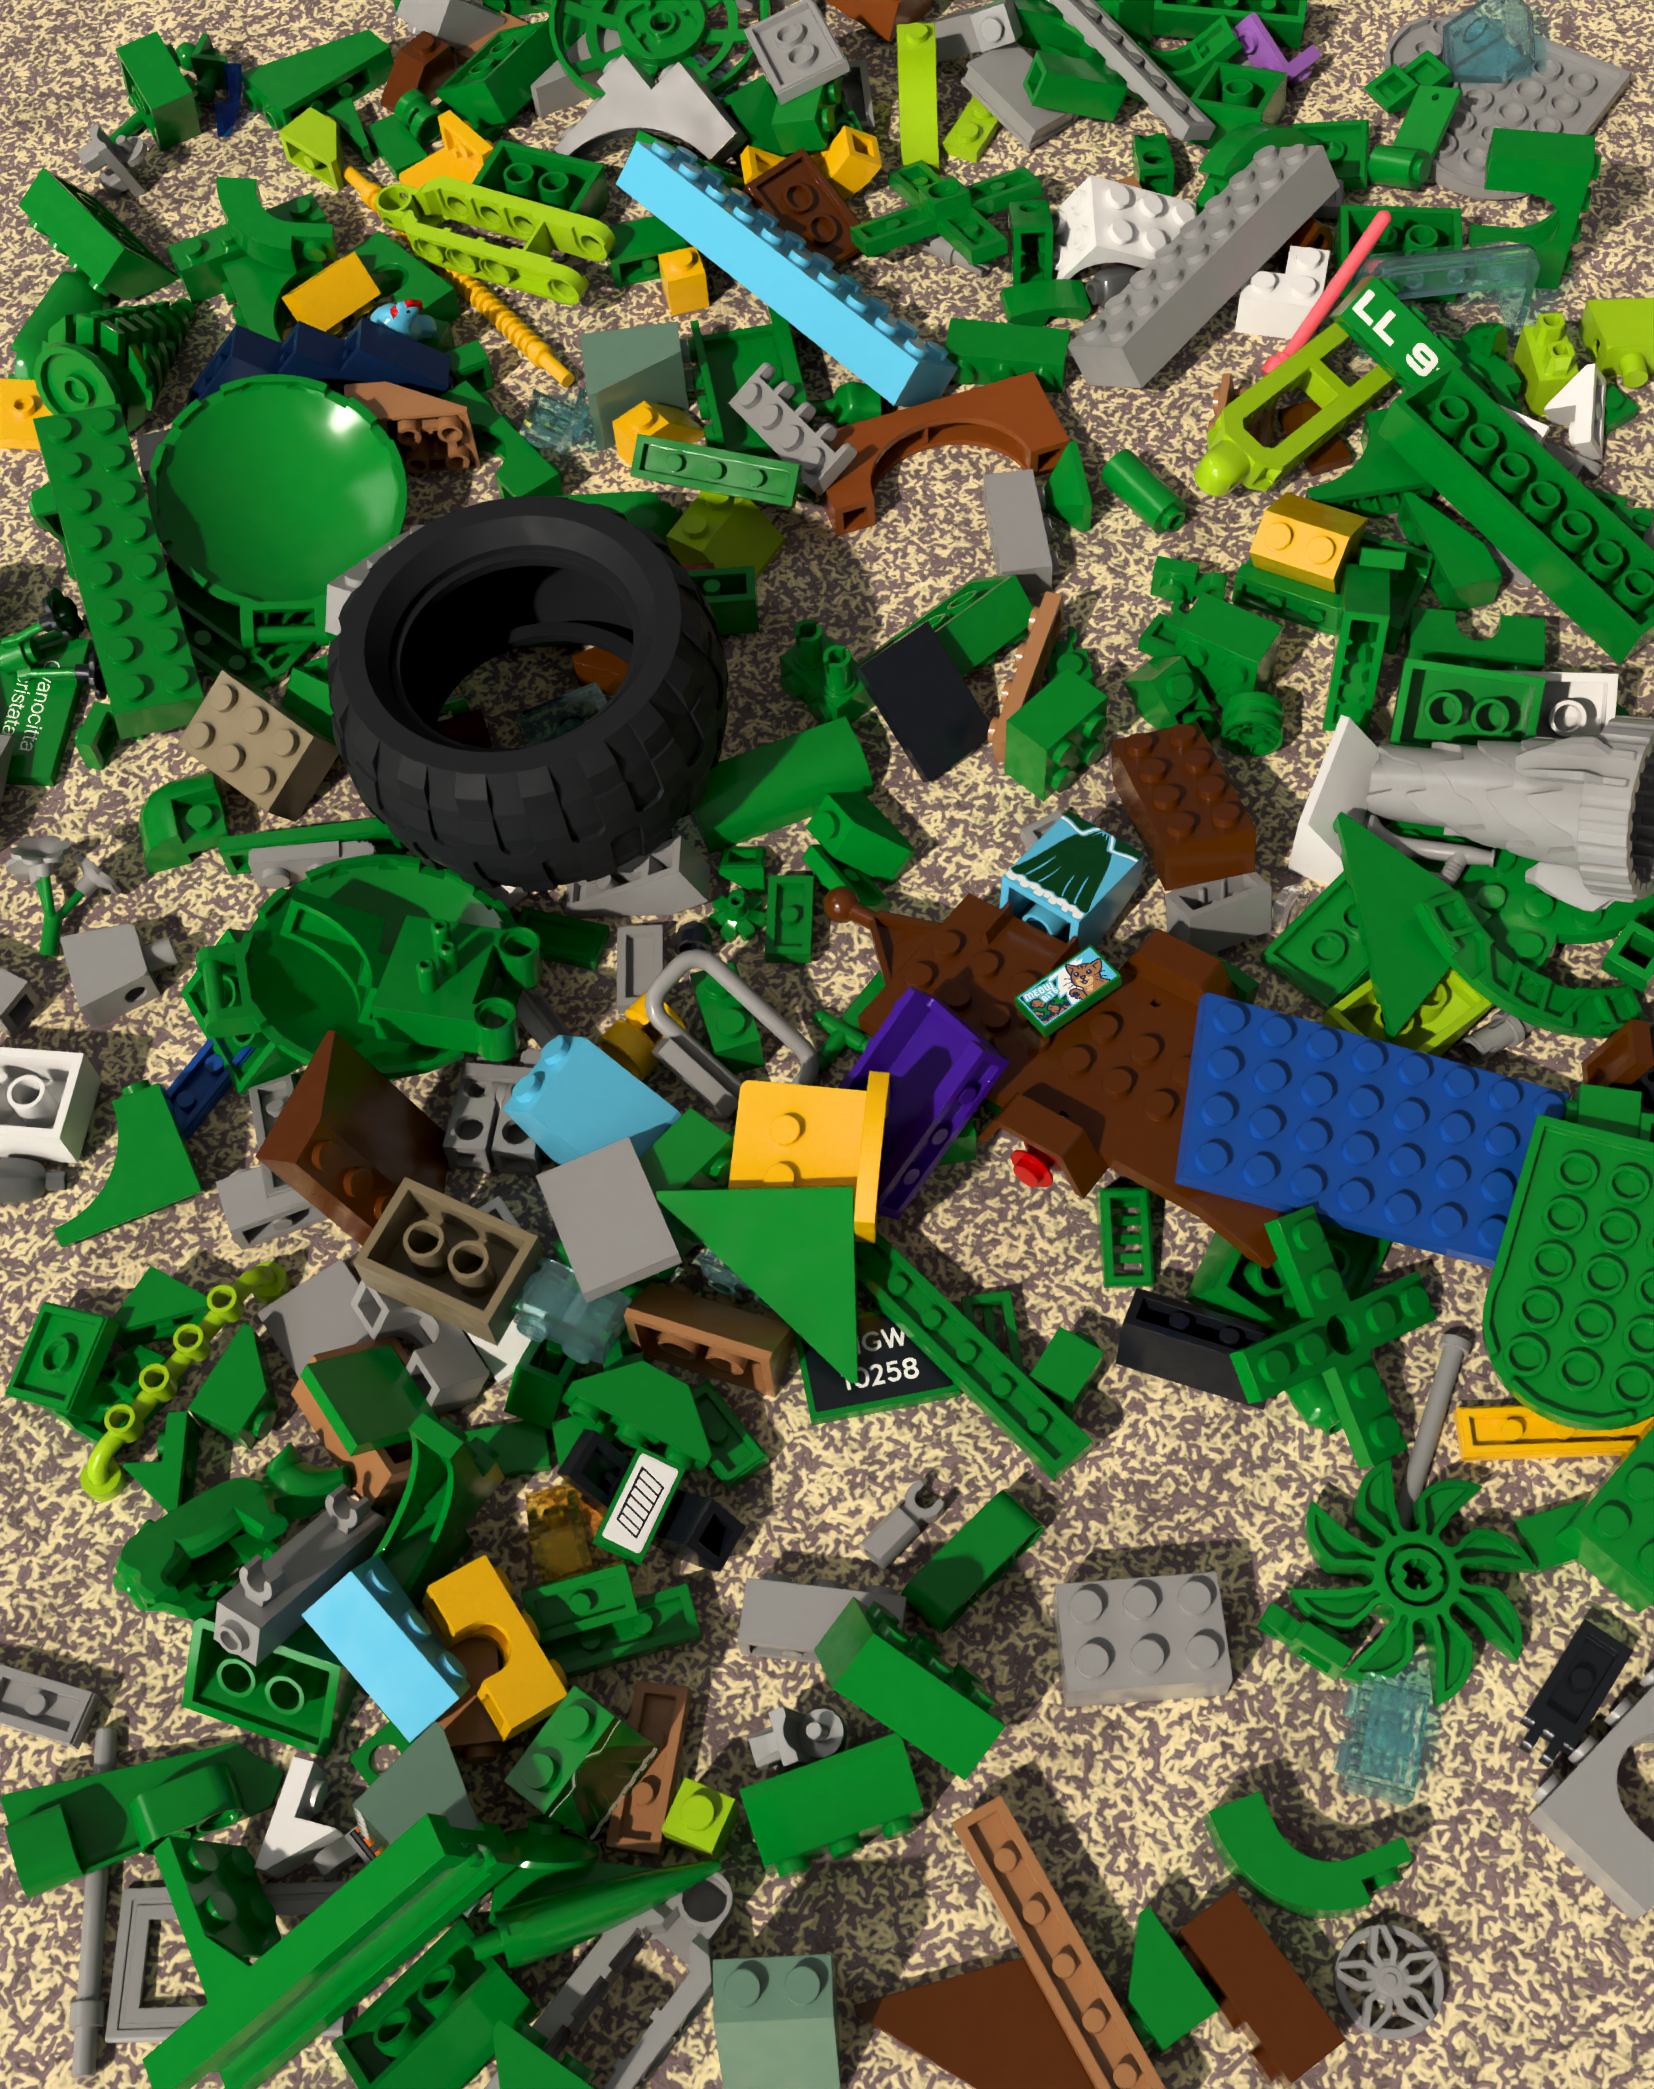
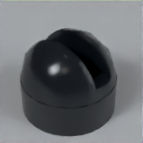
[674,921,712,955]

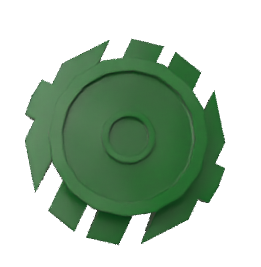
[33,298,196,434]

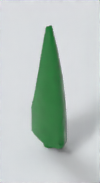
[470,1859,722,1971]

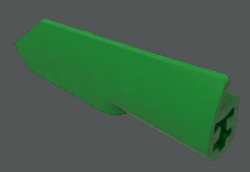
[1,1742,285,1899]

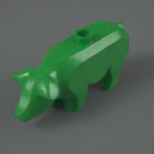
[113,1442,351,1621]

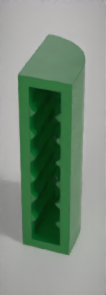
[691,716,874,854]

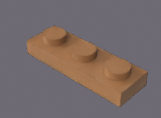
[605,1680,693,1858]

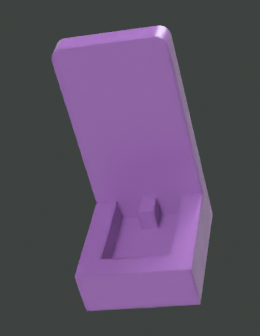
[1234,12,1321,88]

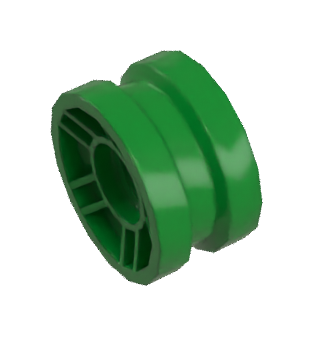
[1220,691,1285,757]

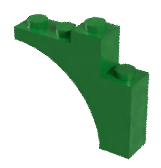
[372,1412,505,1611]

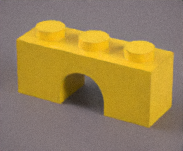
[422,1554,568,1743]

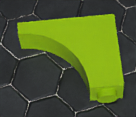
[897,22,939,175]

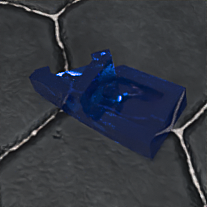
[212,60,242,137]

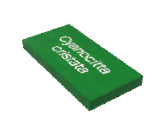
[0,637,94,786]

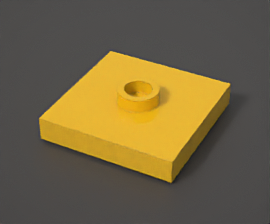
[0,378,53,450]

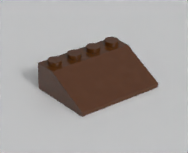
[255,1030,448,1246]

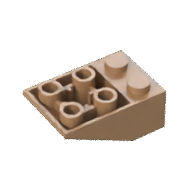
[344,381,481,474]

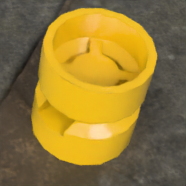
[598,993,687,1082]

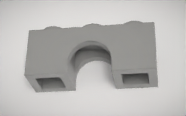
[350,1280,490,1416]

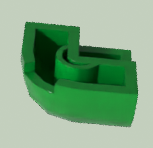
[138,771,230,875]

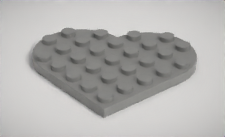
[1382,11,1632,200]

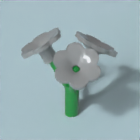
[5,836,122,957]

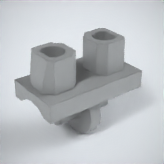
[77,123,147,198]
[748,1706,847,1775]

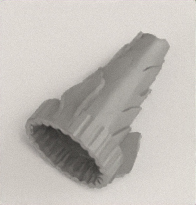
[1366,715,1654,913]

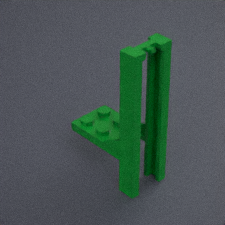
[142,1813,518,2089]

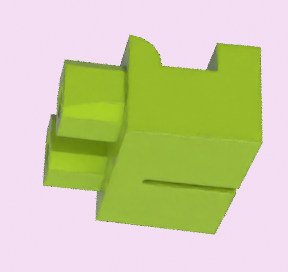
[1512,312,1579,417]

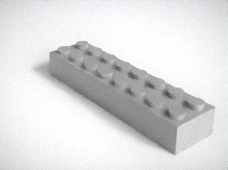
[1067,144,1340,388]

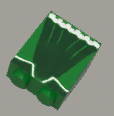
[504,1685,660,1842]

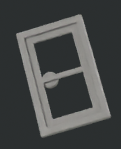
[105,1881,348,2043]

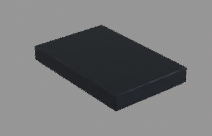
[854,621,990,782]

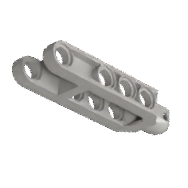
[484,1872,735,2089]

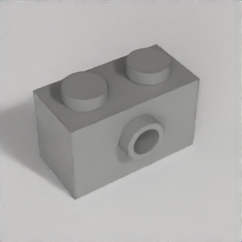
[1166,871,1272,954]

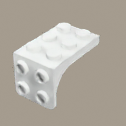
[1051,175,1197,279]

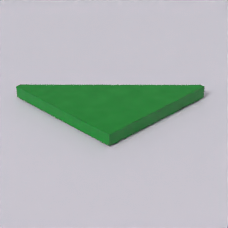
[1333,812,1491,1042]
[656,1185,859,1383]

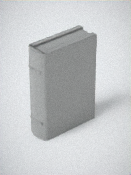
[961,41,1079,150]

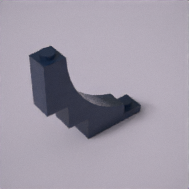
[186,317,453,407]

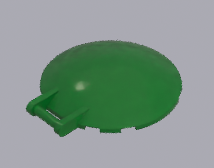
[148,374,408,649]
[195,854,522,1079]

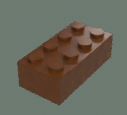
[1111,722,1256,891]

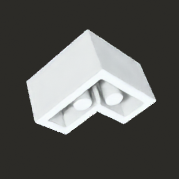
[1235,245,1330,342]

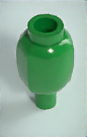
[1285,1373,1343,1436]

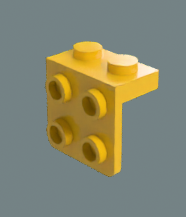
[399,110,495,202]

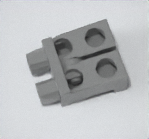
[442,1049,543,1176]

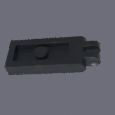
[1518,1619,1633,1768]

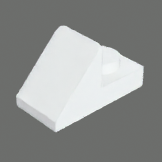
[1544,363,1607,460]
[254,1757,345,1880]

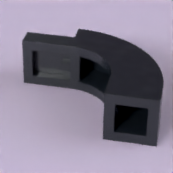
[557,1429,746,1572]

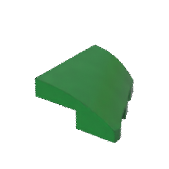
[45,1343,186,1458]

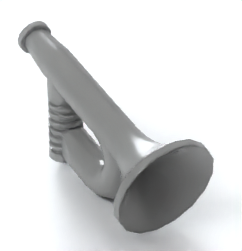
[1367,814,1496,888]

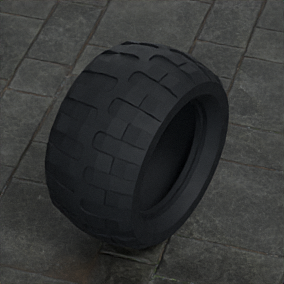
[327,496,729,892]

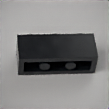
[1115,1288,1279,1410]

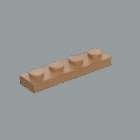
[987,591,1065,763]

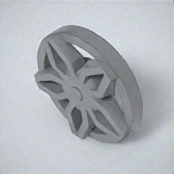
[1333,1924,1444,2041]

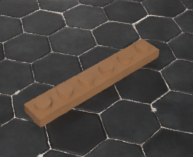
[952,1795,1166,2089]

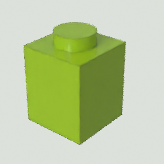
[661,1777,740,1860]

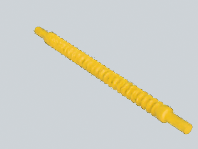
[342,165,575,388]

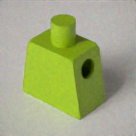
[1578,297,1654,388]

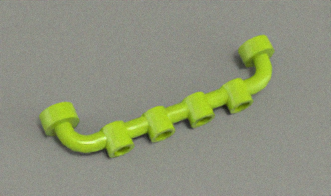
[80,1261,291,1502]

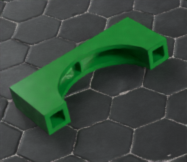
[220,255,344,395]

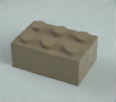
[177,670,339,822]
[353,1177,547,1346]

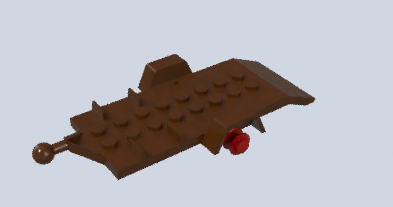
[823,886,1288,1269]

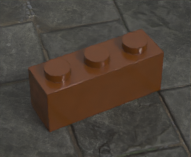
[1175,1888,1346,2089]

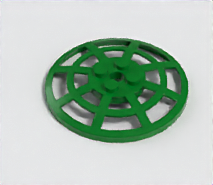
[549,0,771,100]

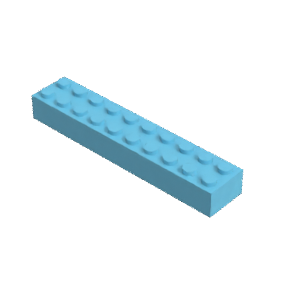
[616,140,958,407]

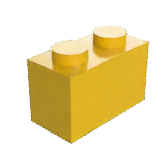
[281,251,381,335]

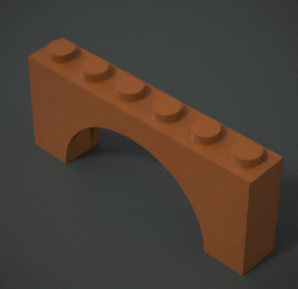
[817,371,1070,536]

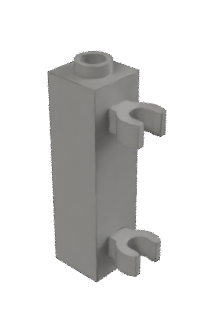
[214,1483,386,1666]

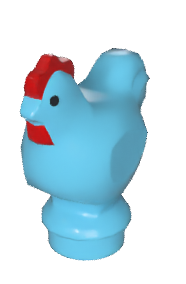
[349,299,437,341]

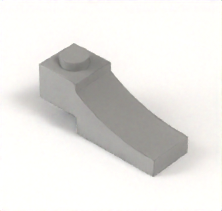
[928,0,1023,63]

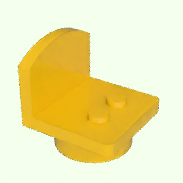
[728,1071,890,1244]

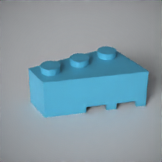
[302,1554,471,1742]

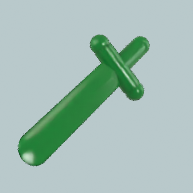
[812,970,885,1072]

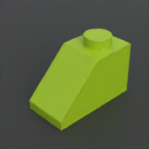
[279,107,344,191]

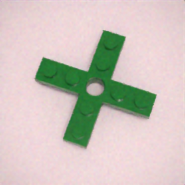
[850,160,1042,266]
[1229,1205,1437,1469]

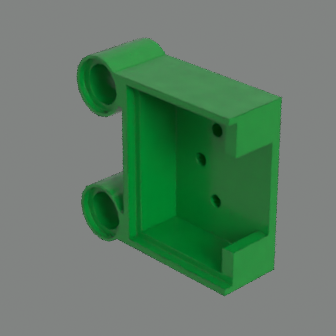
[371,915,543,1062]

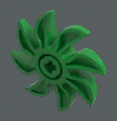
[1288,1459,1536,1707]

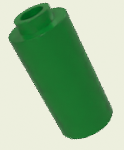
[1101,449,1187,534]

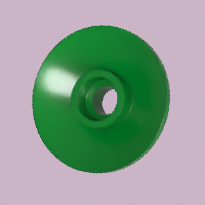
[503,1815,599,1870]

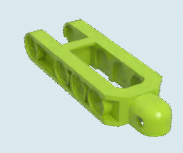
[375,176,616,306]
[1194,322,1395,497]

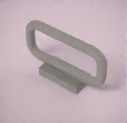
[645,949,819,1117]

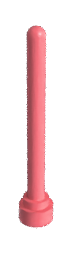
[1260,210,1392,376]

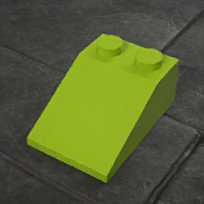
[1321,967,1494,1057]

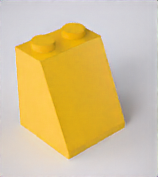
[1249,492,1368,595]

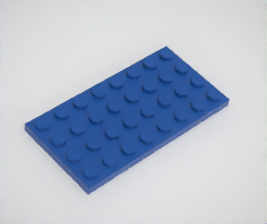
[1175,992,1570,1268]

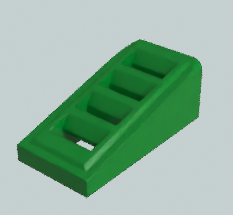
[1096,1188,1154,1288]

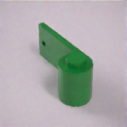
[1367,85,1463,190]

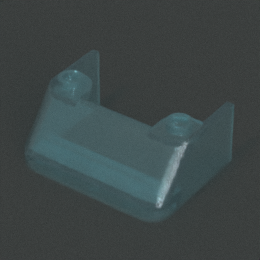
[1351,240,1540,361]

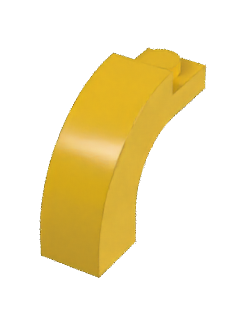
[740,125,882,200]

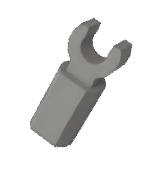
[859,1480,944,1570]

